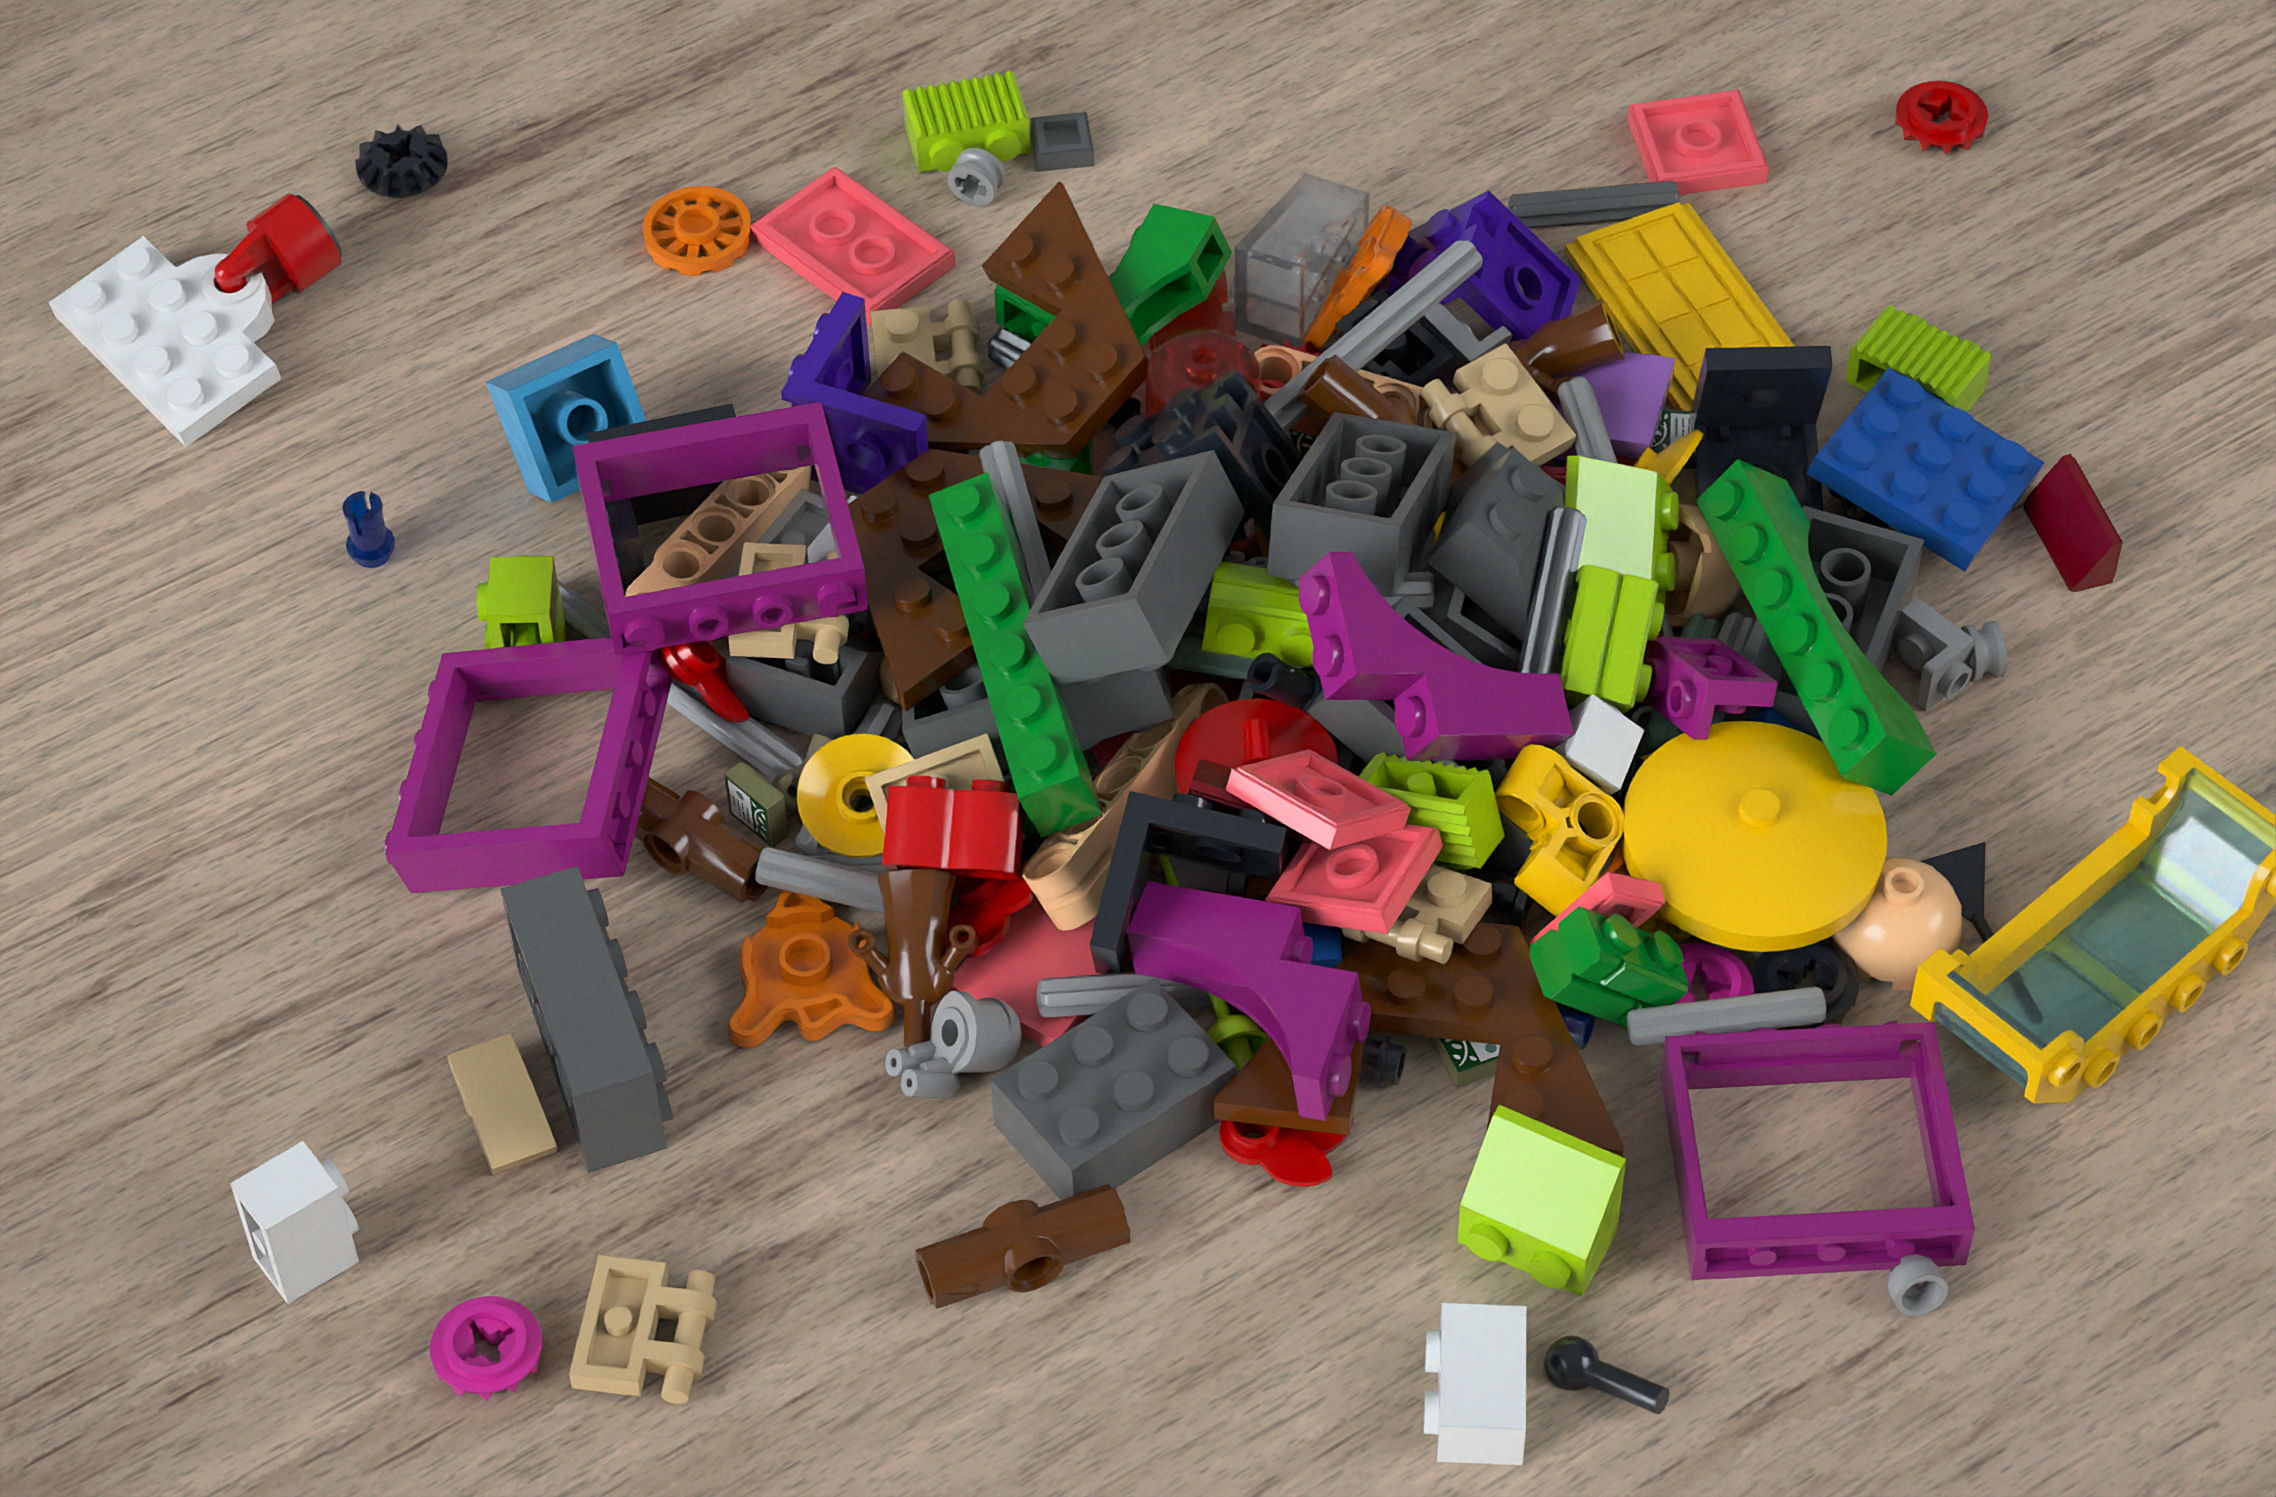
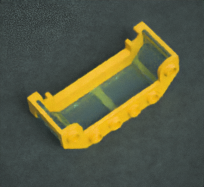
[1910,746,2276,1104]

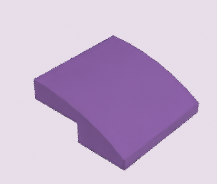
[1545,353,1675,462]

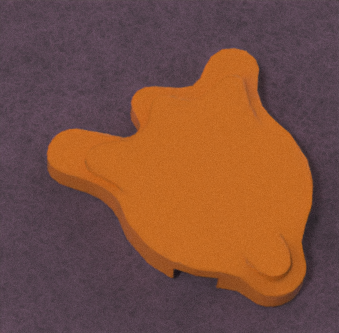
[1303,204,1412,352]
[728,890,896,1048]

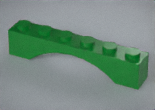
[1019,204,1232,475]
[1696,459,1937,796]
[929,472,1103,838]

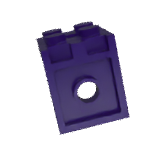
[1369,190,1581,343]
[781,292,928,495]

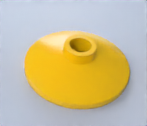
[1632,429,1704,486]
[797,734,914,859]

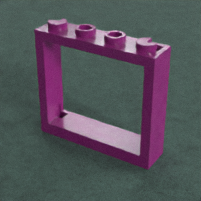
[573,402,868,656]
[385,636,673,893]
[1660,1020,1975,1280]

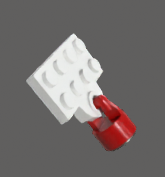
[49,193,342,447]

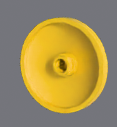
[1620,721,1888,952]

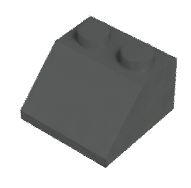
[1426,447,1564,643]

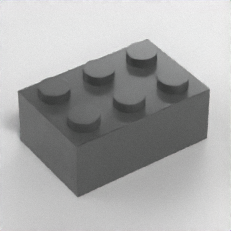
[991,978,1236,1200]

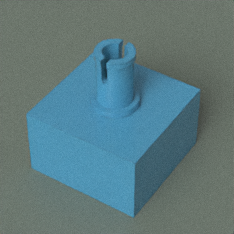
[485,334,647,503]

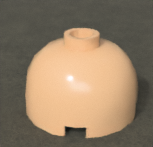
[1665,503,1741,629]
[1829,856,1962,991]

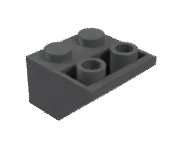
[725,632,884,740]

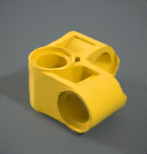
[1495,744,1624,917]

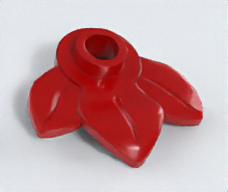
[660,640,749,723]
[946,876,1035,958]
[1219,1118,1353,1187]

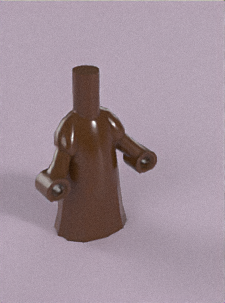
[1508,299,1625,407]
[848,869,980,1048]

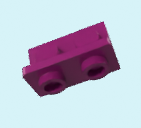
[1643,637,1778,740]

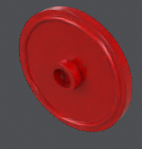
[1175,698,1339,794]

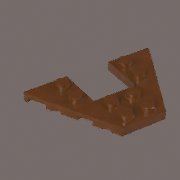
[862,182,1153,459]
[848,449,1101,711]
[1214,922,1624,1157]

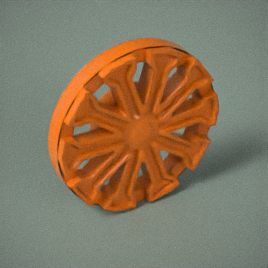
[642,186,752,276]

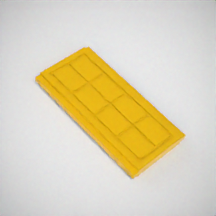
[1564,202,1826,411]

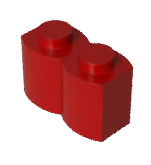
[882,776,1025,880]

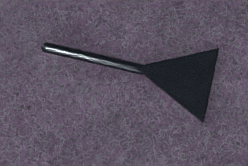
[1921,842,2042,1027]

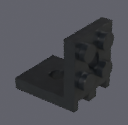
[1690,346,1833,511]
[1095,369,1304,540]
[587,403,736,596]
[1089,791,1288,974]

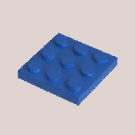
[1806,368,2045,572]

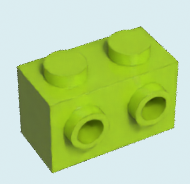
[477,555,567,649]

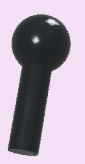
[1544,1336,1670,1415]

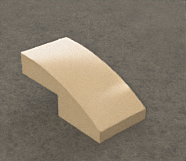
[447,1033,557,1175]

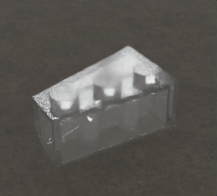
[1228,173,1369,347]

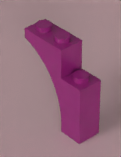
[1298,552,1574,761]
[1127,881,1371,1121]

